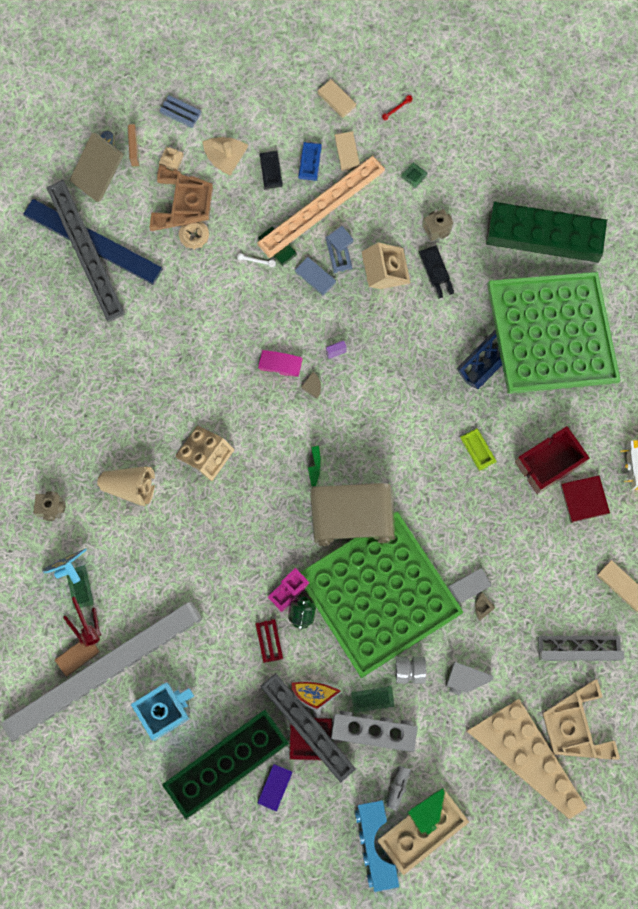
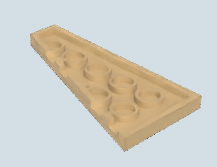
[466,699,587,819]

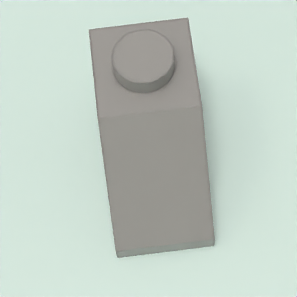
[445,662,494,696]

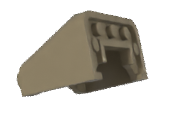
[310,483,395,546]

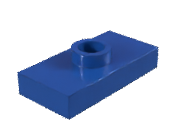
[299,142,322,181]

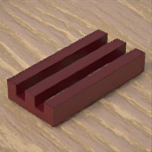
[255,619,283,663]

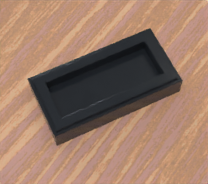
[259,151,283,189]

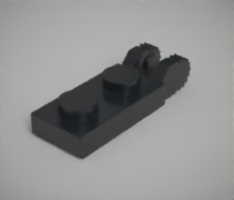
[418,245,454,299]

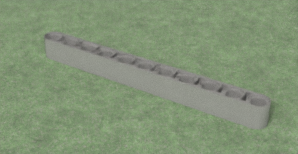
[1,601,203,742]

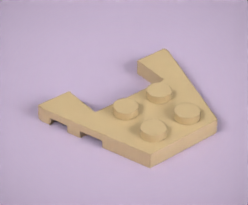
[542,679,620,760]

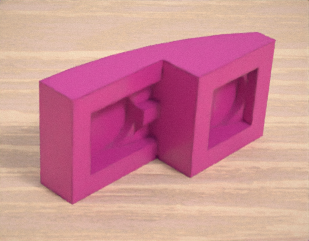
[258,350,303,377]
[268,568,309,612]

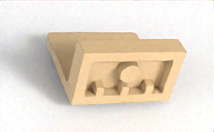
[176,426,235,481]

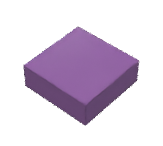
[326,341,347,359]

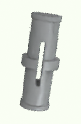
[385,766,411,810]

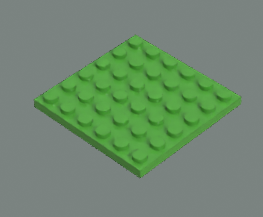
[487,272,621,394]
[300,511,464,679]

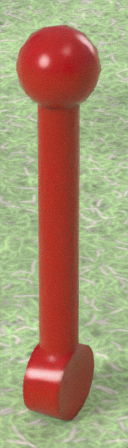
[382,95,413,121]

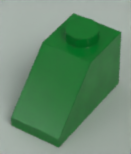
[406,788,445,835]

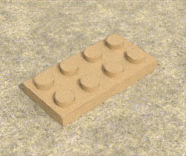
[377,788,469,876]

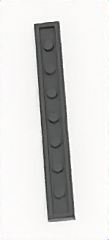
[47,180,126,322]

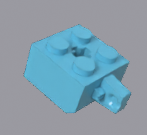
[131,683,194,741]

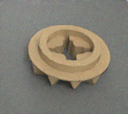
[179,222,209,250]

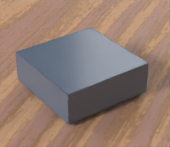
[327,226,354,253]

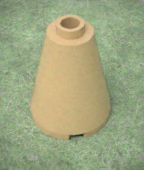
[97,466,155,506]

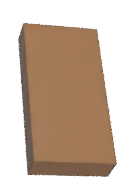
[128,124,139,167]
[55,642,100,677]

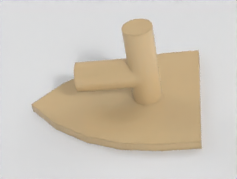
[202,137,249,176]

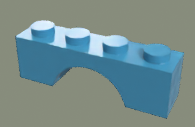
[355,800,400,892]

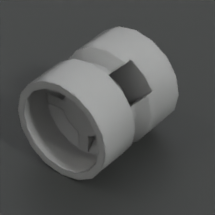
[396,657,426,684]

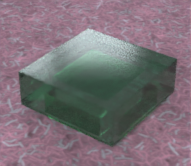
[401,162,428,189]

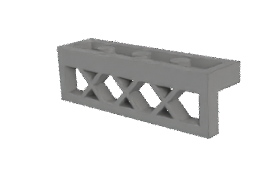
[538,636,624,661]

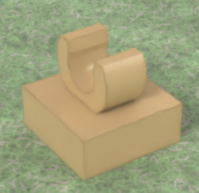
[159,147,184,170]

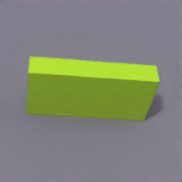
[460,428,497,471]

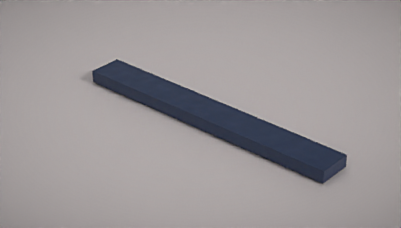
[23,199,163,285]

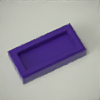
[257,764,293,812]

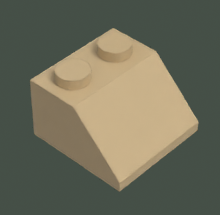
[362,243,411,289]

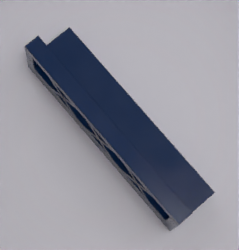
[456,330,502,389]

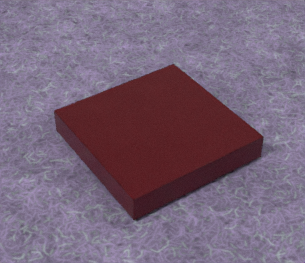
[560,475,610,523]
[289,718,332,761]

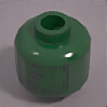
[288,597,316,629]

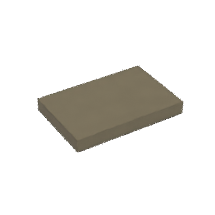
[69,133,124,202]

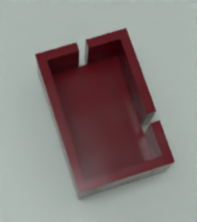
[515,426,590,495]

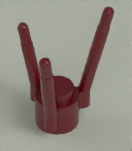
[63,597,101,647]

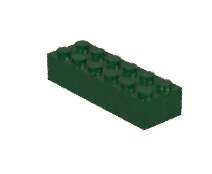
[486,201,608,263]
[162,709,290,820]

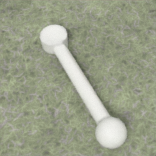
[237,253,276,268]

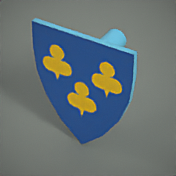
[42,548,87,584]

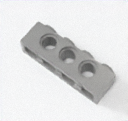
[332,711,418,752]

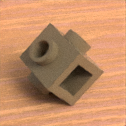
[422,209,453,242]
[33,491,66,521]

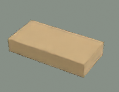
[318,80,356,118]
[335,131,360,171]

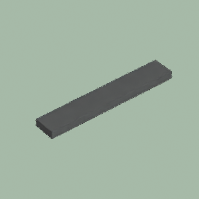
[260,673,356,783]

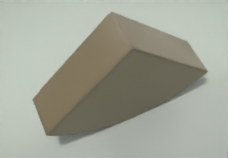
[302,372,321,399]
[475,592,495,621]

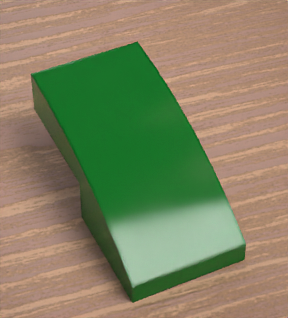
[308,445,321,488]

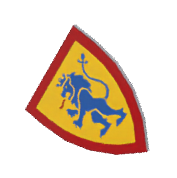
[291,682,342,718]

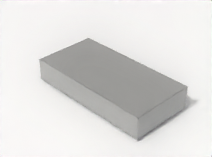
[448,568,492,604]

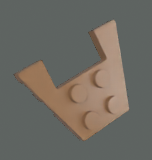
[149,165,213,231]

